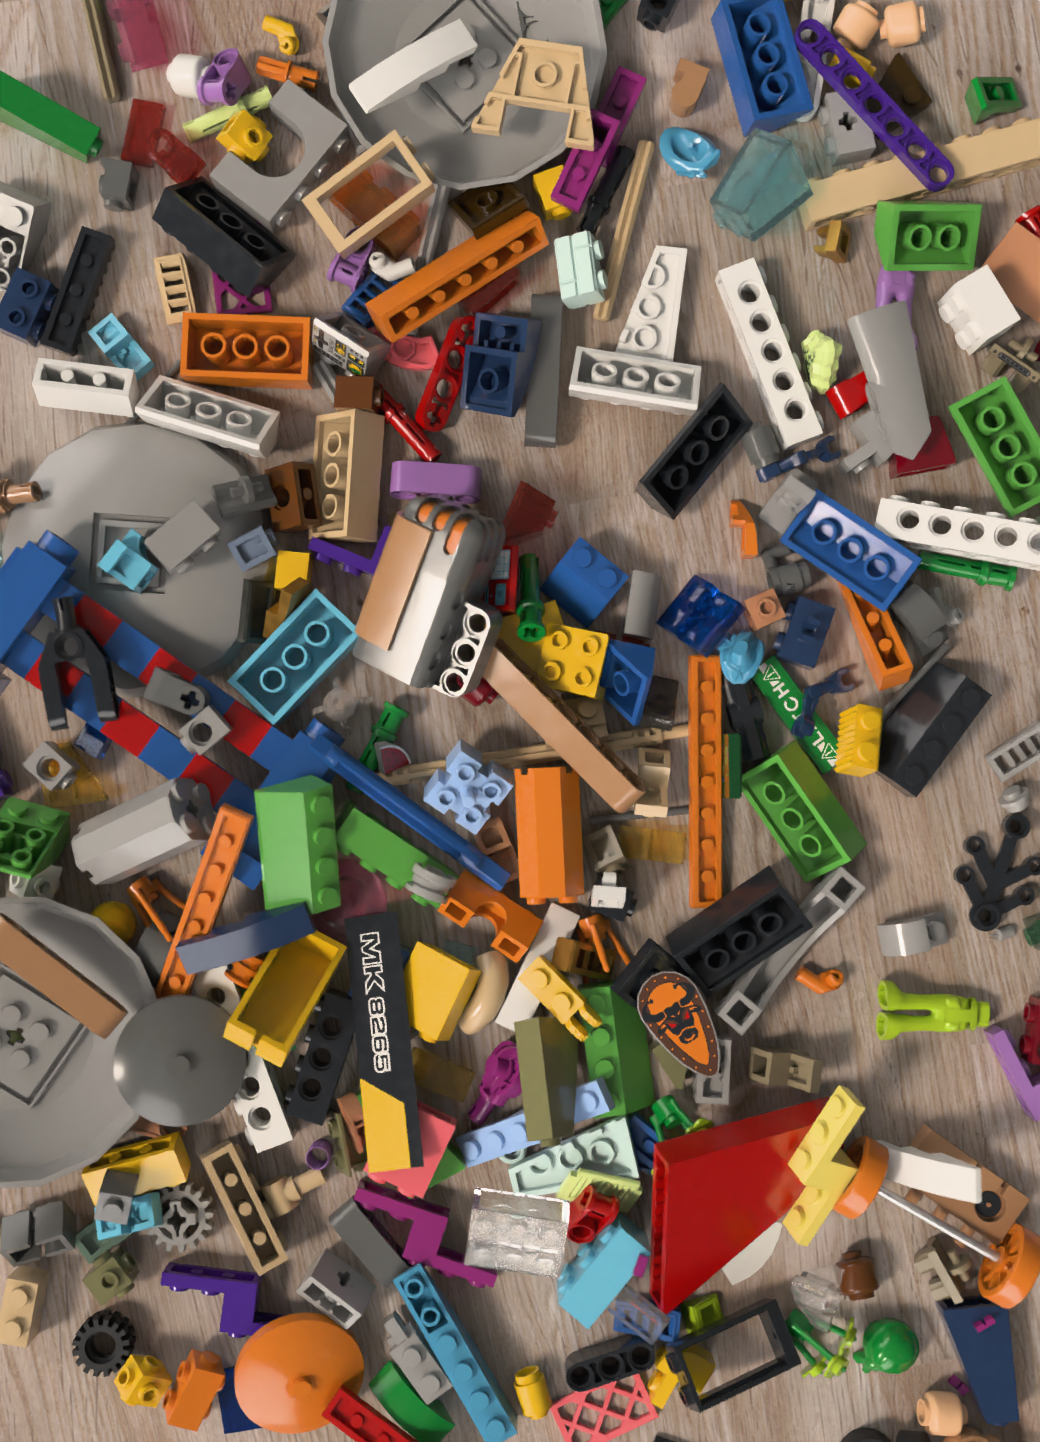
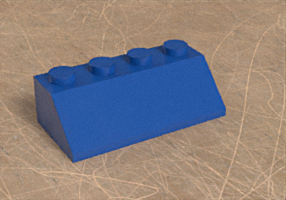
[711,0,814,137]

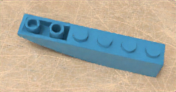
[393,1262,518,1442]

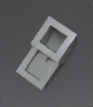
[876,911,949,957]

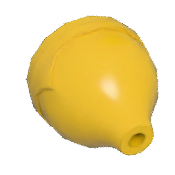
[90,901,137,944]

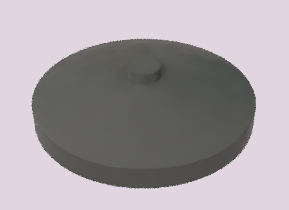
[113,994,246,1127]

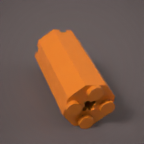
[514,767,584,905]

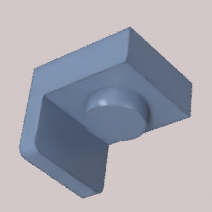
[227,524,279,572]

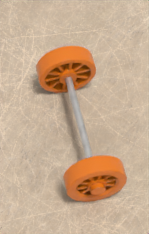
[832,1135,1040,1309]

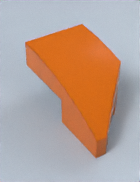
[729,500,758,559]

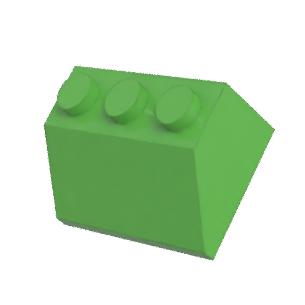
[874,201,982,271]

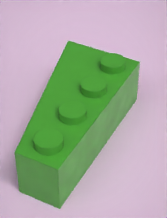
[335,797,459,908]

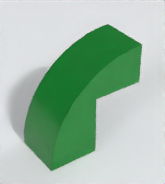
[368,1361,455,1442]

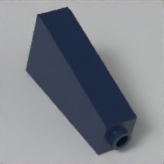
[935,1295,1020,1426]

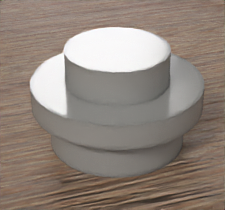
[998,785,1031,813]

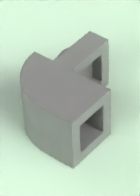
[837,410,893,475]

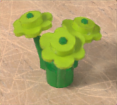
[649,1095,714,1176]
[785,1307,857,1379]

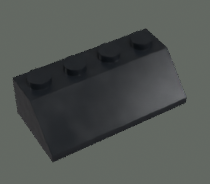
[152,176,296,298]
[636,382,753,520]
[874,662,992,798]
[665,865,813,998]

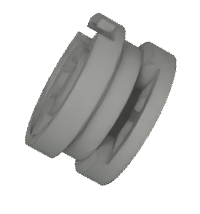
[405,862,457,904]

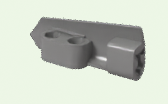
[847,300,931,460]

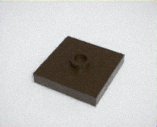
[448,182,530,240]

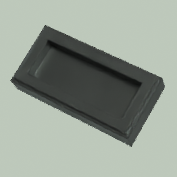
[237,579,276,644]

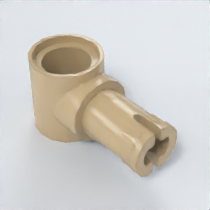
[260,1169,327,1217]

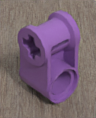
[197,48,252,106]
[327,227,377,292]

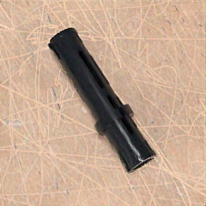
[576,145,635,237]

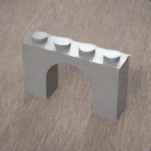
[209,79,350,233]

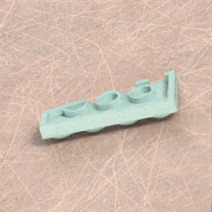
[508,1115,640,1200]

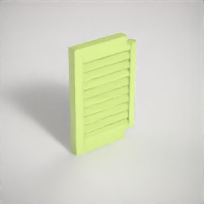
[556,1168,643,1213]

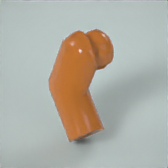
[794,966,844,994]

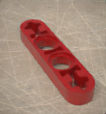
[415,316,475,432]

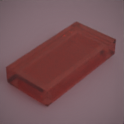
[120,98,166,169]

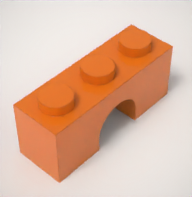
[437,869,544,963]

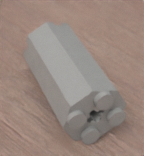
[71,778,216,885]

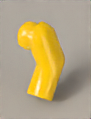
[262,14,300,56]

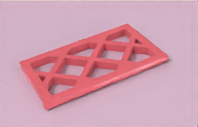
[549,1374,659,1442]

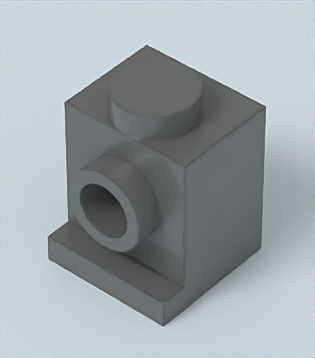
[99,157,140,212]

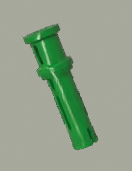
[917,550,1017,592]
[516,553,546,642]
[345,700,410,795]

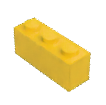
[81,1132,191,1206]

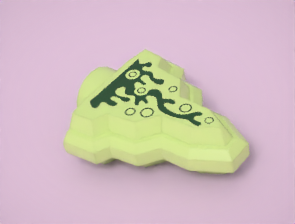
[801,330,842,394]

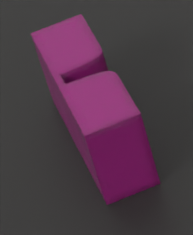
[632,1253,649,1278]
[973,1314,996,1333]
[947,1374,970,1397]

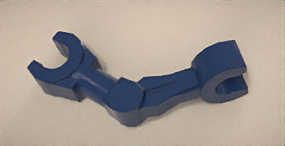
[756,436,841,483]
[791,668,855,738]

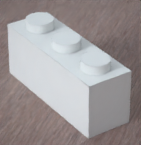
[32,358,140,417]

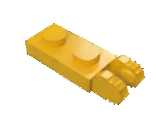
[518,954,602,1041]

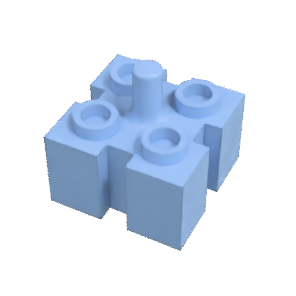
[423,738,513,835]

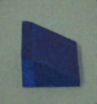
[74,722,113,759]

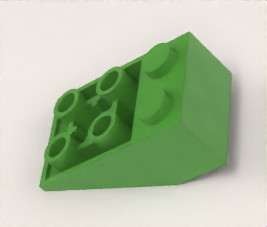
[0,796,70,880]

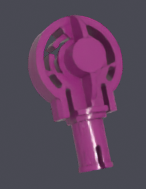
[467,1041,522,1125]

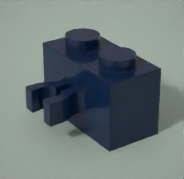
[772,596,836,670]

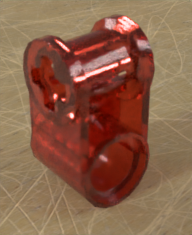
[145,128,206,183]

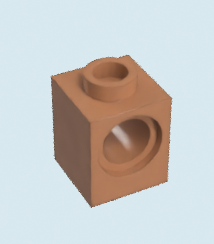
[739,588,786,632]

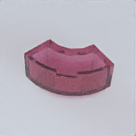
[106,0,169,72]

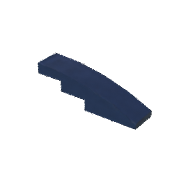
[175,901,316,975]

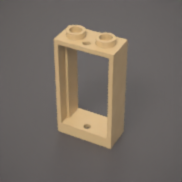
[302,129,436,259]

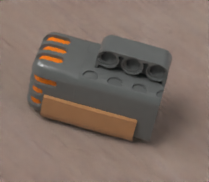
[353,495,507,697]

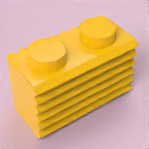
[834,704,883,777]

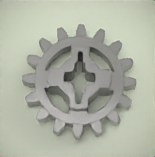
[147,1181,216,1253]

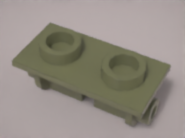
[327,1109,368,1177]

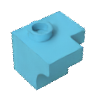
[98,528,160,594]

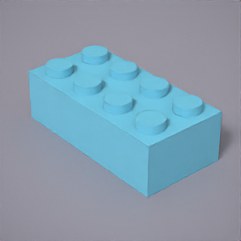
[228,588,358,726]

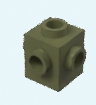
[82,1246,139,1306]

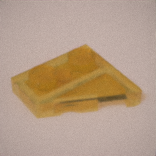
[37,742,109,808]

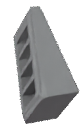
[984,720,1040,783]

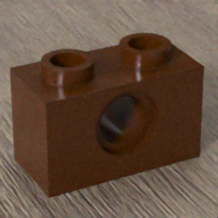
[265,461,323,533]

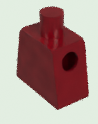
[889,415,957,479]

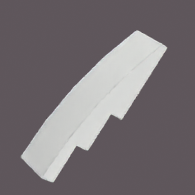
[349,19,478,114]
[495,902,580,1032]
[877,1140,982,1203]

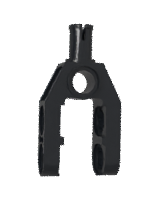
[38,596,120,731]

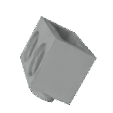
[692,1033,731,1105]

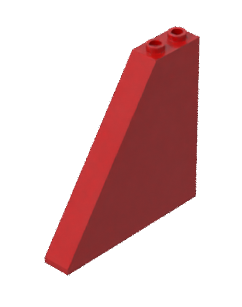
[649,1096,844,1315]

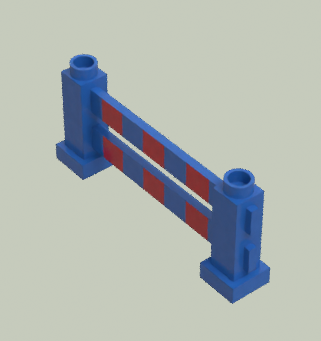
[0,529,345,890]

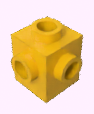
[216,109,273,164]
[114,1354,173,1408]

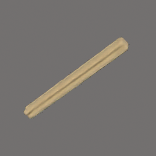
[593,139,655,322]

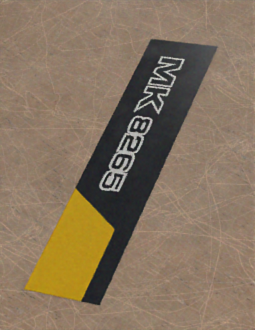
[344,911,424,1173]

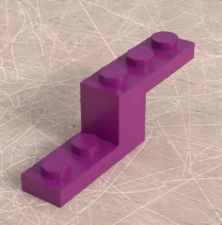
[550,66,647,213]
[353,1179,498,1288]

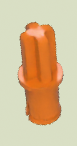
[256,56,320,92]

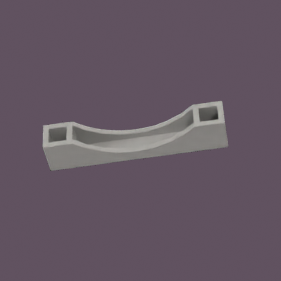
[712,866,866,1035]

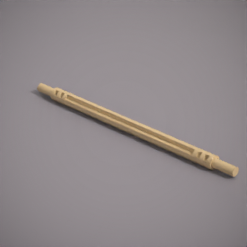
[376,724,688,786]

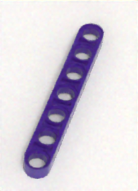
[794,19,954,192]

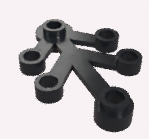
[953,813,1040,932]

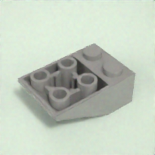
[0,181,52,293]

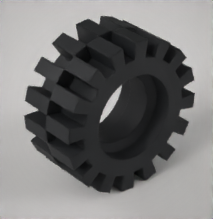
[72,1310,136,1377]

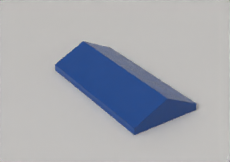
[779,489,923,612]

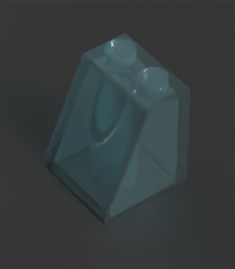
[709,128,814,242]

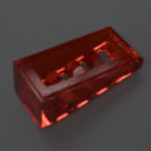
[458,267,520,317]

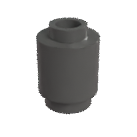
[741,421,781,470]

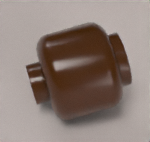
[834,1250,880,1301]

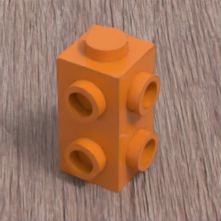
[162,1349,226,1432]

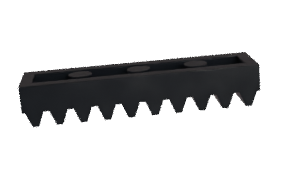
[40,226,116,357]

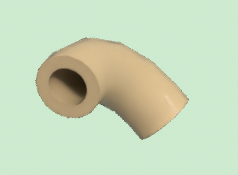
[457,951,509,1035]

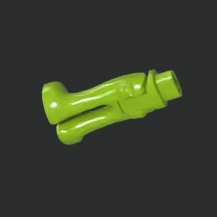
[876,980,990,1040]

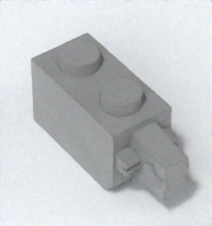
[383,1310,453,1405]

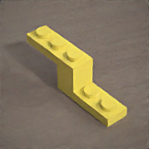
[782,1085,865,1246]

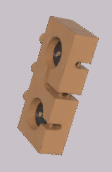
[904,1123,1030,1248]

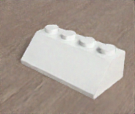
[569,346,702,416]
[135,375,280,459]

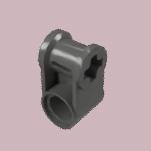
[143,666,211,715]

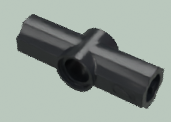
[722,671,770,762]

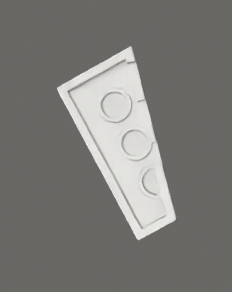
[615,245,687,362]

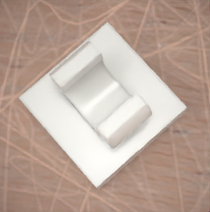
[591,872,626,909]

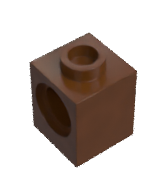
[334,375,384,414]

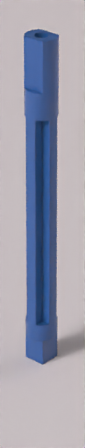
[306,733,511,891]

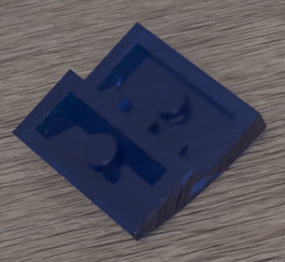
[656,574,746,658]

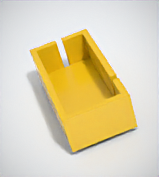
[223,930,347,1067]

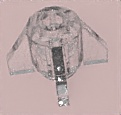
[311,674,375,737]
[790,1264,847,1334]

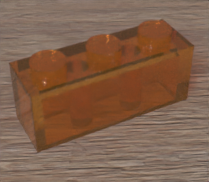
[327,161,421,262]

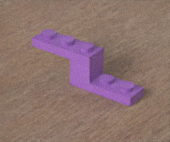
[983,1024,1040,1121]

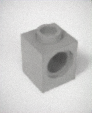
[179,705,234,756]
[22,741,81,791]

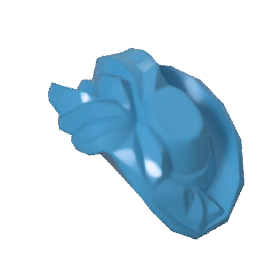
[659,127,721,179]
[716,630,765,684]

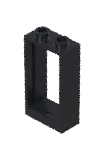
[665,1298,802,1413]

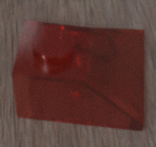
[503,481,559,546]

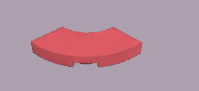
[367,326,439,371]

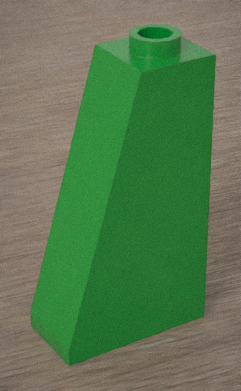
[0,70,104,164]

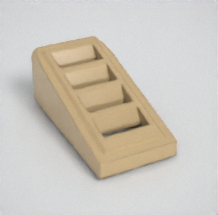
[153,253,198,326]

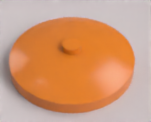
[234,1312,364,1434]

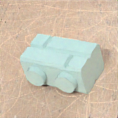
[554,231,608,310]

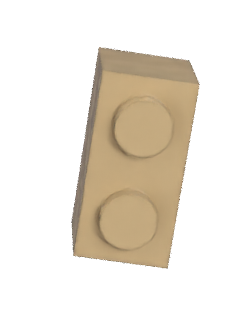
[0,1266,50,1348]

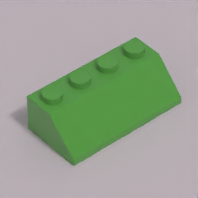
[948,376,1040,519]
[742,740,868,883]
[254,775,341,915]
[577,980,655,1119]

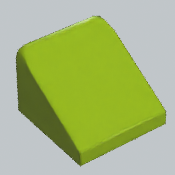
[680,1293,723,1334]

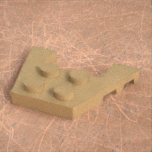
[471,38,595,151]

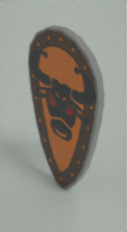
[637,971,720,1078]

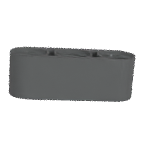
[329,1195,412,1288]

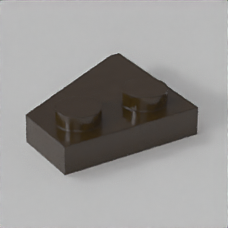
[867,52,932,140]

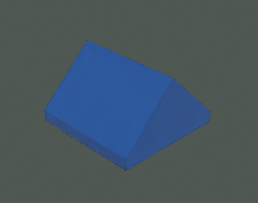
[599,639,656,727]

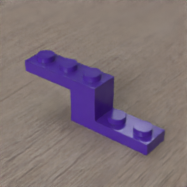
[308,525,391,577]
[160,1262,286,1338]

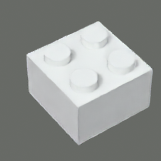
[937,264,1021,356]

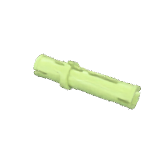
[182,85,272,144]

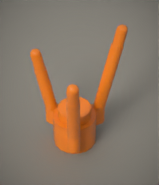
[126,875,186,942]
[576,913,631,984]

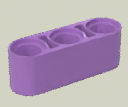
[389,461,483,504]

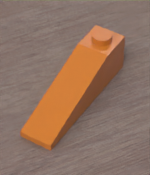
[836,580,913,692]

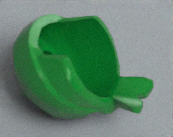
[852,1318,919,1374]

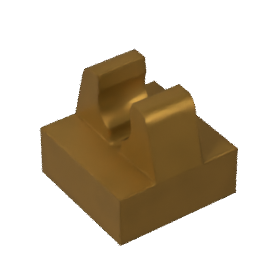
[814,220,852,263]

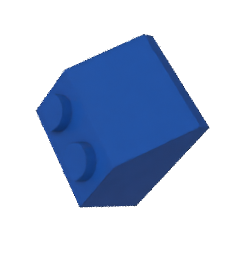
[540,537,629,629]

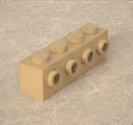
[199,1139,288,1276]

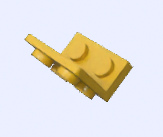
[537,623,610,701]

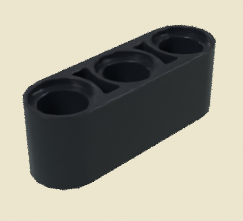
[565,1334,656,1392]

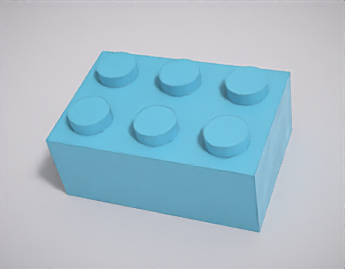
[556,1211,651,1329]

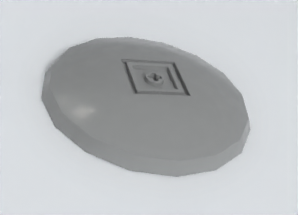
[322,0,608,190]
[0,421,277,698]
[0,897,157,1188]

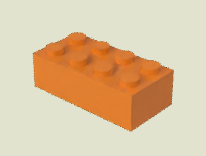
[180,312,314,390]

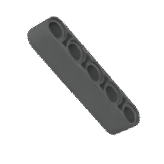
[524,294,563,448]

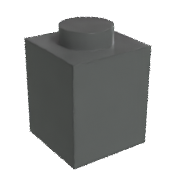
[94,1169,139,1225]

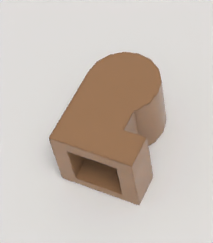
[669,58,710,117]

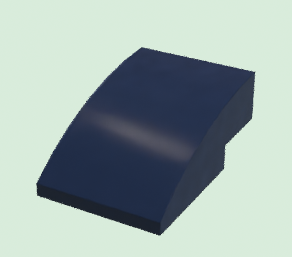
[460,312,542,417]

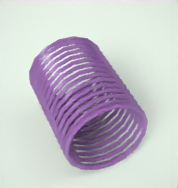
[305,1139,333,1170]

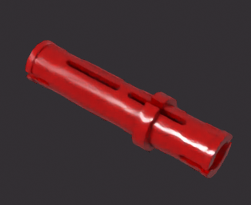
[379,383,442,463]

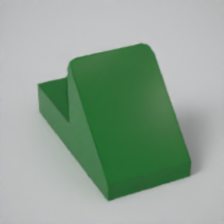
[965,77,1022,125]

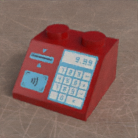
[481,545,519,616]

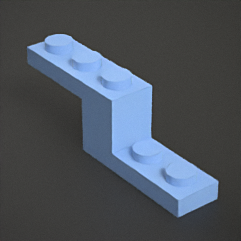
[455,1077,616,1168]

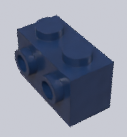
[0,267,59,348]

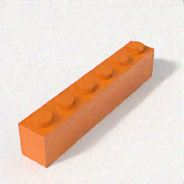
[365,209,549,343]

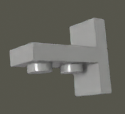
[756,468,819,536]

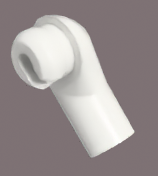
[369,252,417,282]

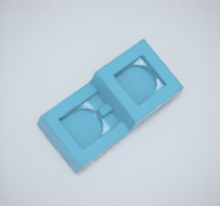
[88,312,156,381]
[94,1192,164,1241]

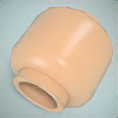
[832,0,879,51]
[879,0,926,48]
[916,1390,968,1436]

